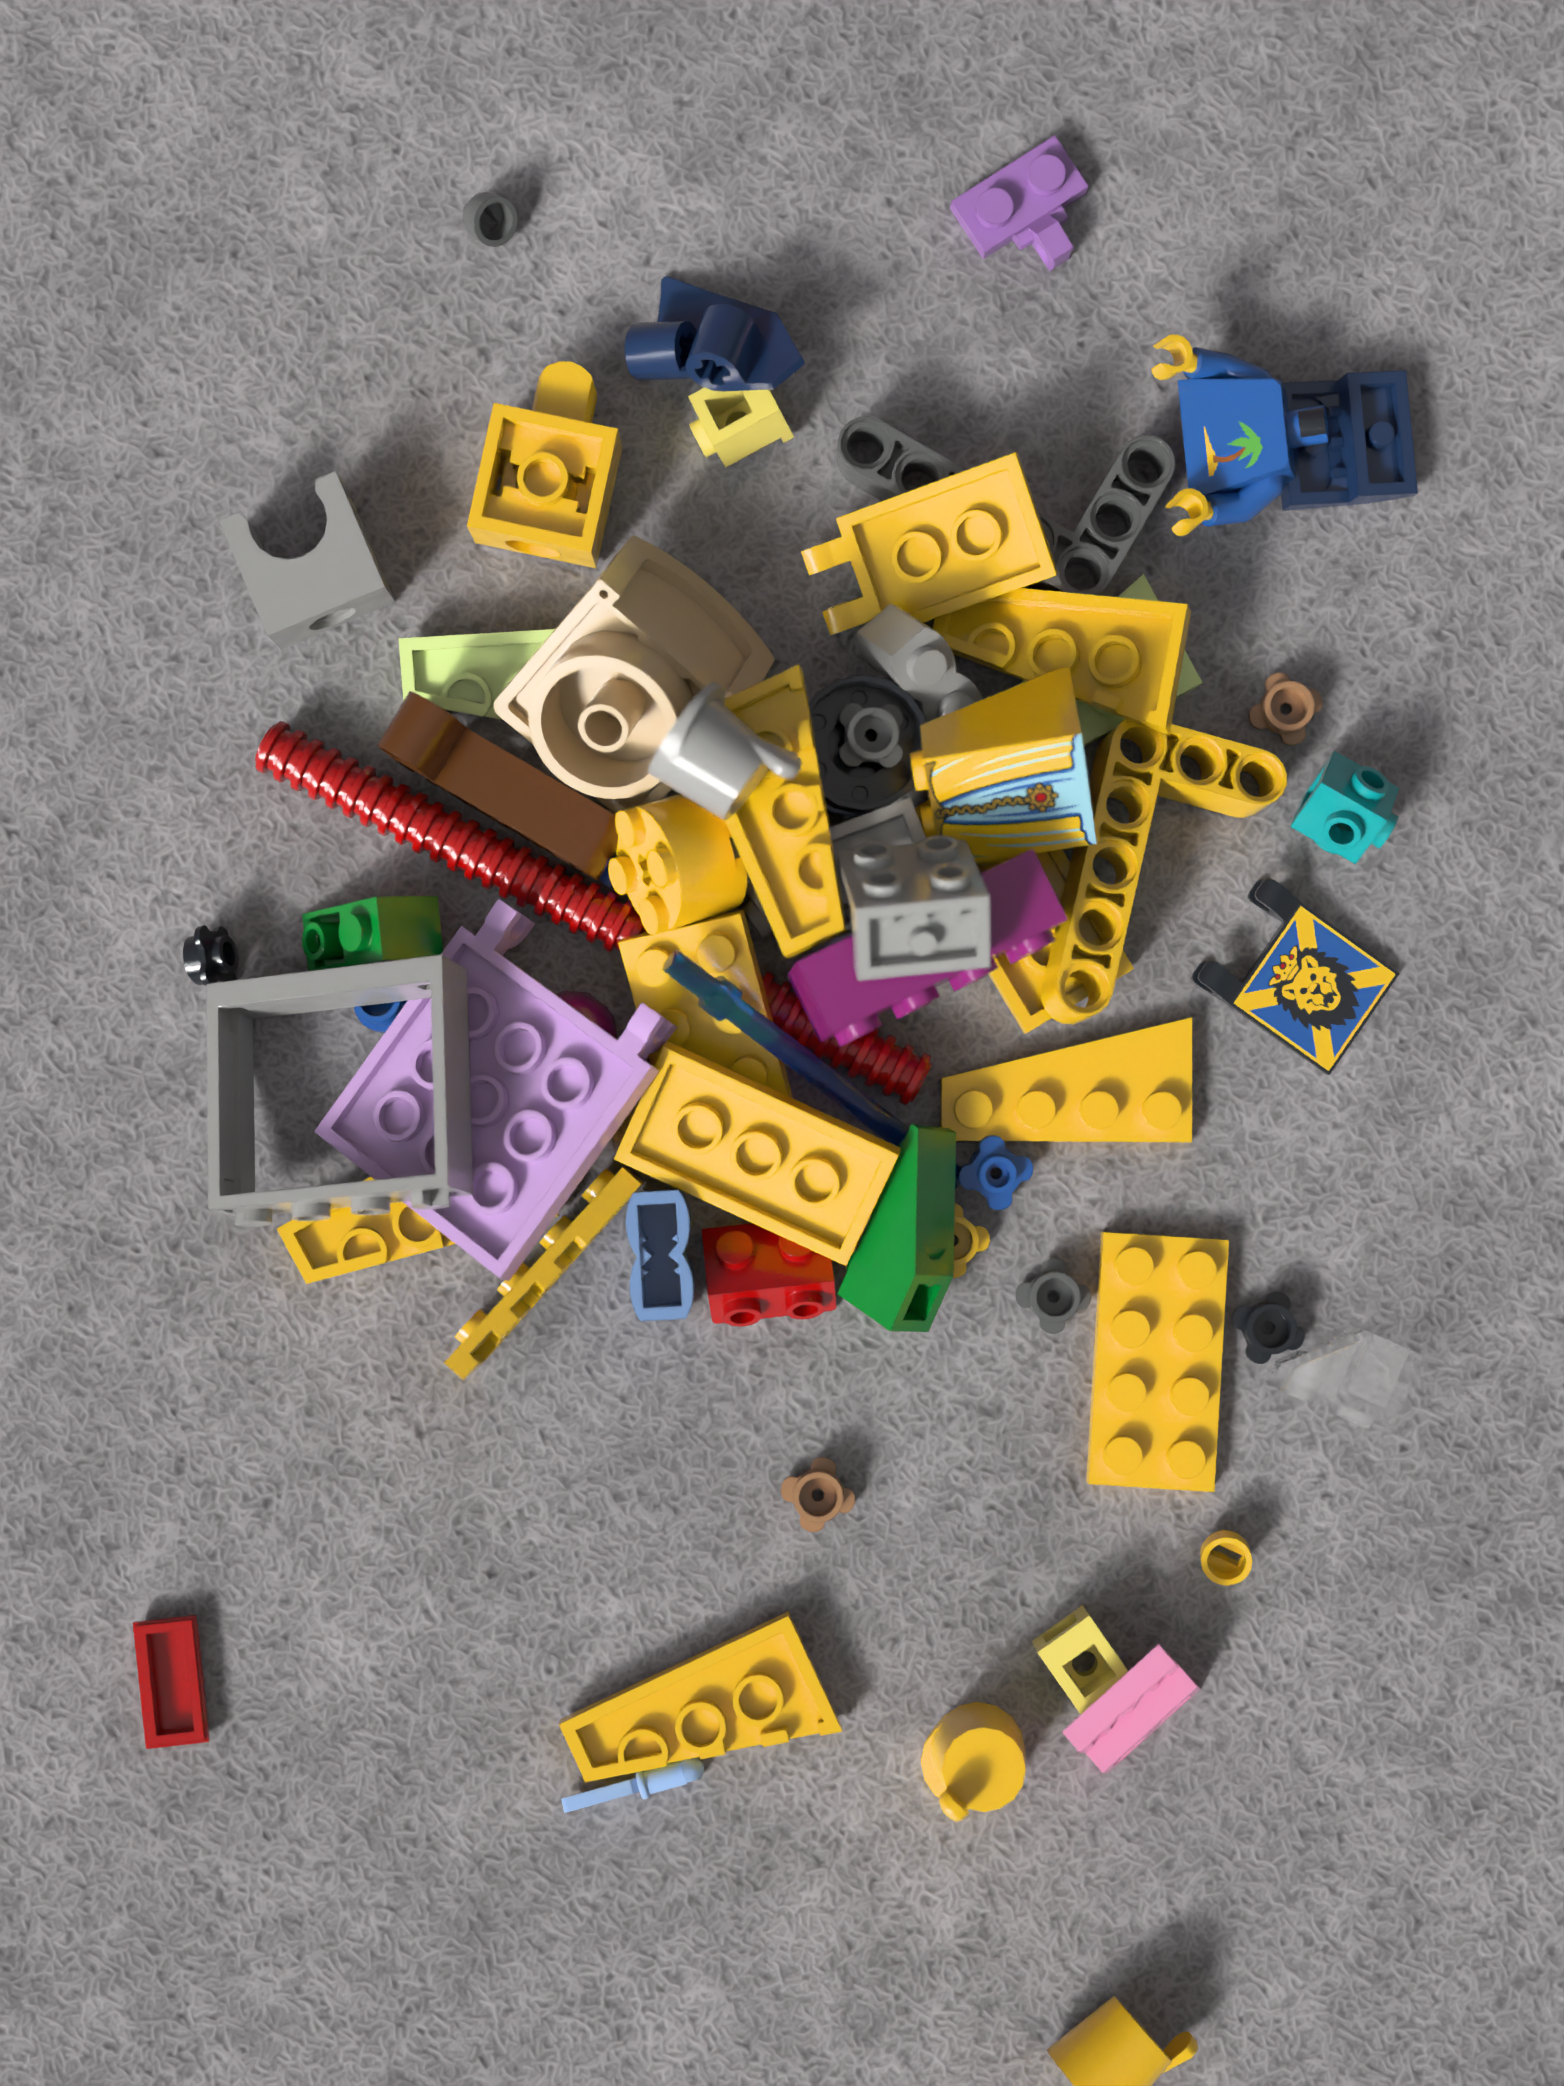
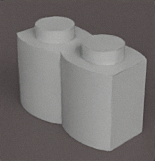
[857,603,983,723]

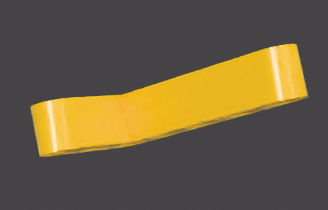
[1041,719,1287,1024]

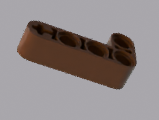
[377,691,618,881]

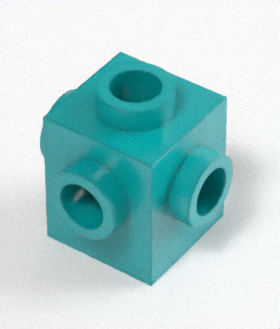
[1290,750,1399,865]

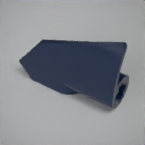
[625,276,805,392]

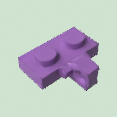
[950,135,1089,271]

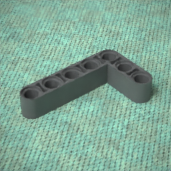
[836,416,1175,596]

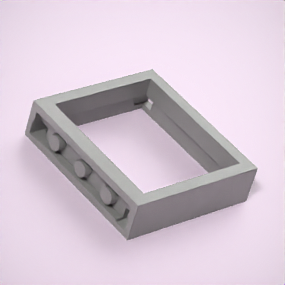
[206,955,473,1227]

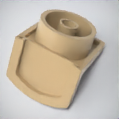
[494,535,775,814]

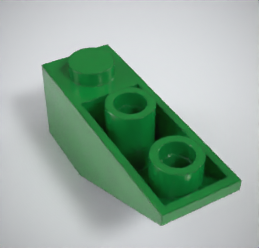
[838,1124,956,1332]

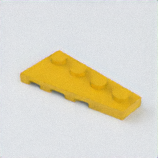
[933,588,1191,735]
[724,664,848,958]
[940,1017,1192,1142]
[444,1167,644,1380]
[277,1176,560,1284]
[559,1611,842,1782]

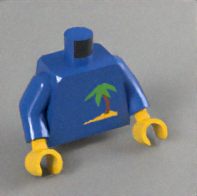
[1151,334,1329,536]

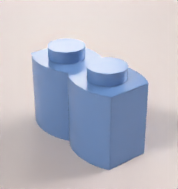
[626,1189,696,1321]

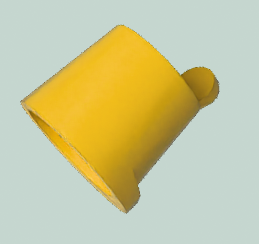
[921,1702,1026,1822]
[1046,1996,1199,2086]

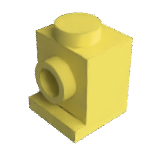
[688,387,794,467]
[1032,1605,1128,1714]

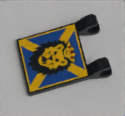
[1191,878,1400,1075]

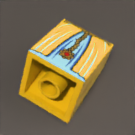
[910,667,1097,863]

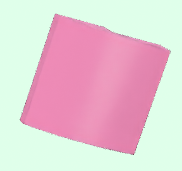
[1062,1644,1201,1773]

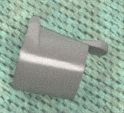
[648,681,802,821]

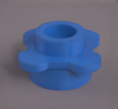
[958,1135,1033,1210]

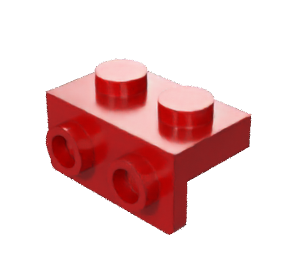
[702,1223,837,1327]

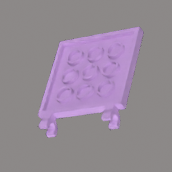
[314,899,677,1281]

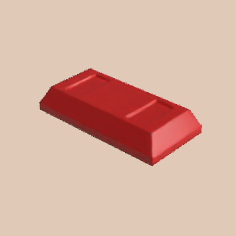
[133,1615,210,1749]

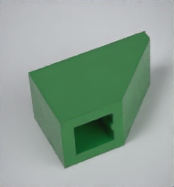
[302,896,443,971]

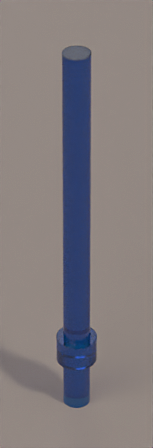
[662,950,961,1189]

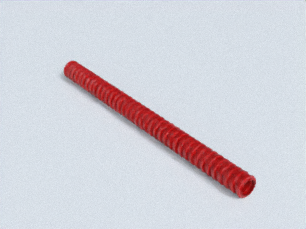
[255,721,932,1106]

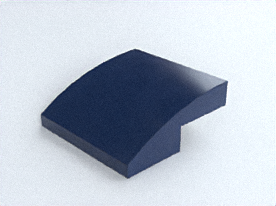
[1281,370,1418,511]

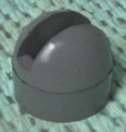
[462,192,518,247]

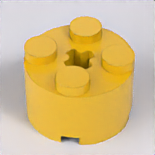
[608,794,747,935]

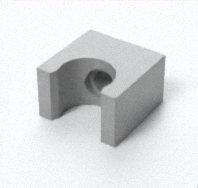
[219,471,395,650]

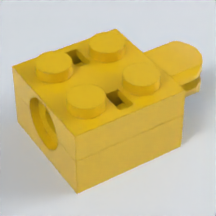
[467,361,622,569]

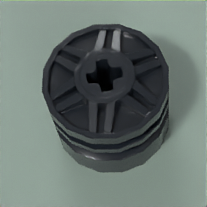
[809,675,926,818]

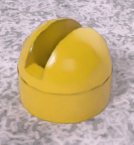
[1200,1529,1252,1586]

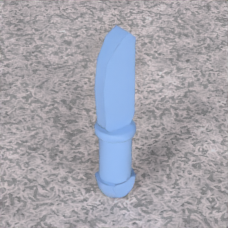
[561,1757,704,1813]

